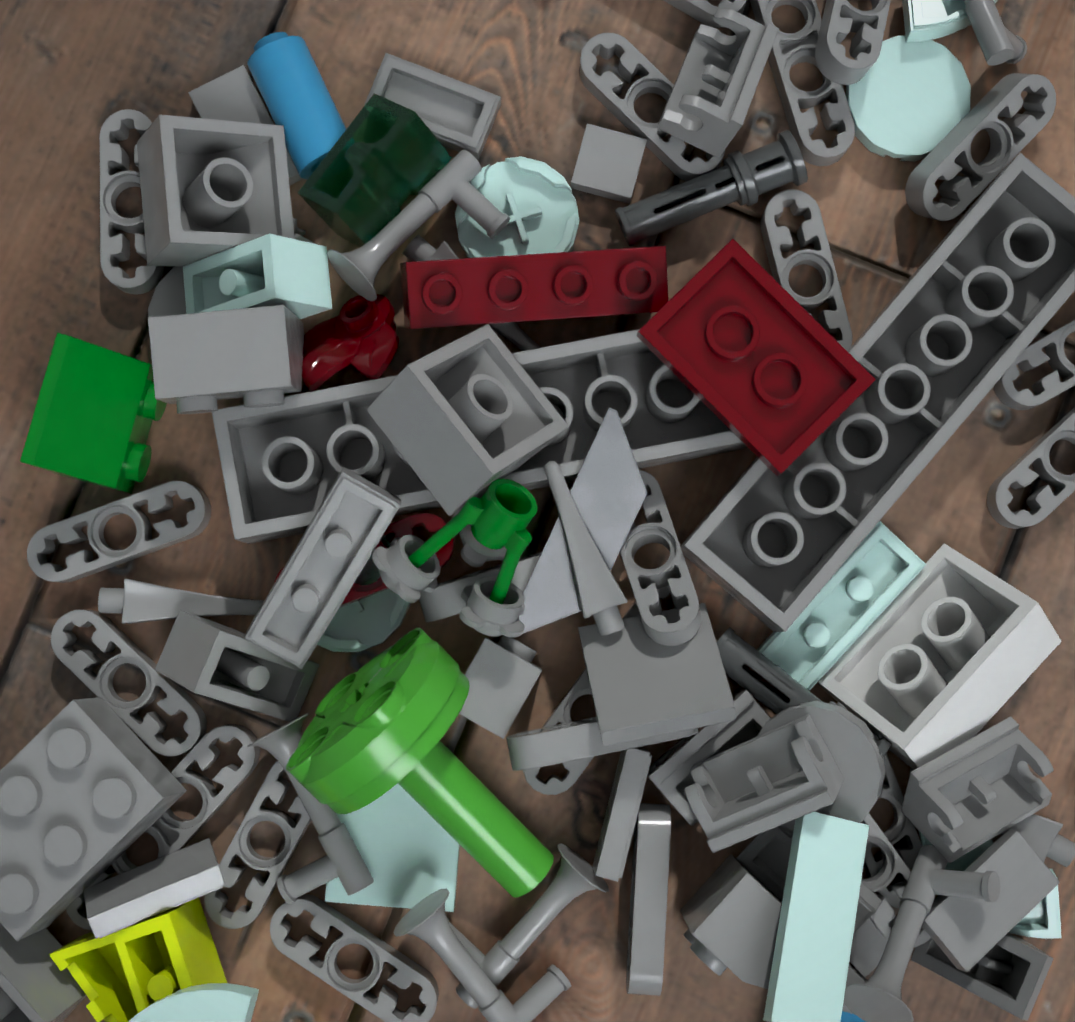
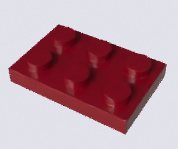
[637,239,876,476]

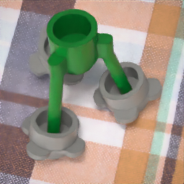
[372,479,538,638]

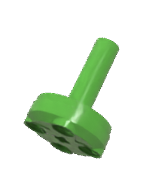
[286,627,554,898]

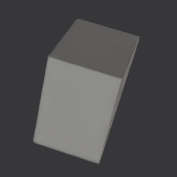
[911,933,1054,1021]

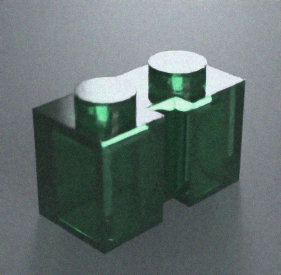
[298,93,452,247]

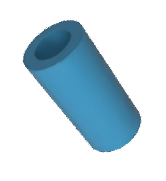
[247,32,357,179]

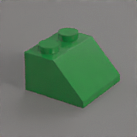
[20,333,167,494]

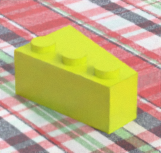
[49,897,227,1022]

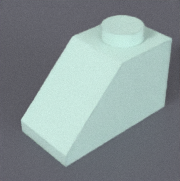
[183,233,332,319]

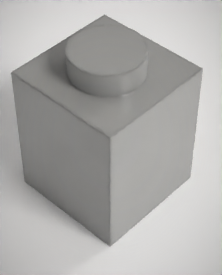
[459,635,542,739]

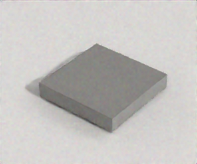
[578,603,736,746]

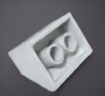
[818,543,1061,770]

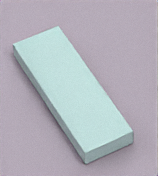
[757,521,927,691]
[763,812,869,1022]

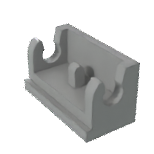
[657,8,779,158]
[647,688,771,826]
[685,714,844,853]
[901,716,1054,863]

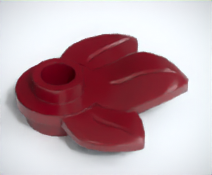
[302,294,399,392]

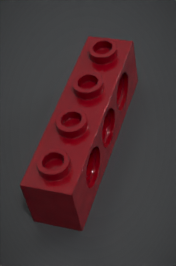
[400,246,669,329]

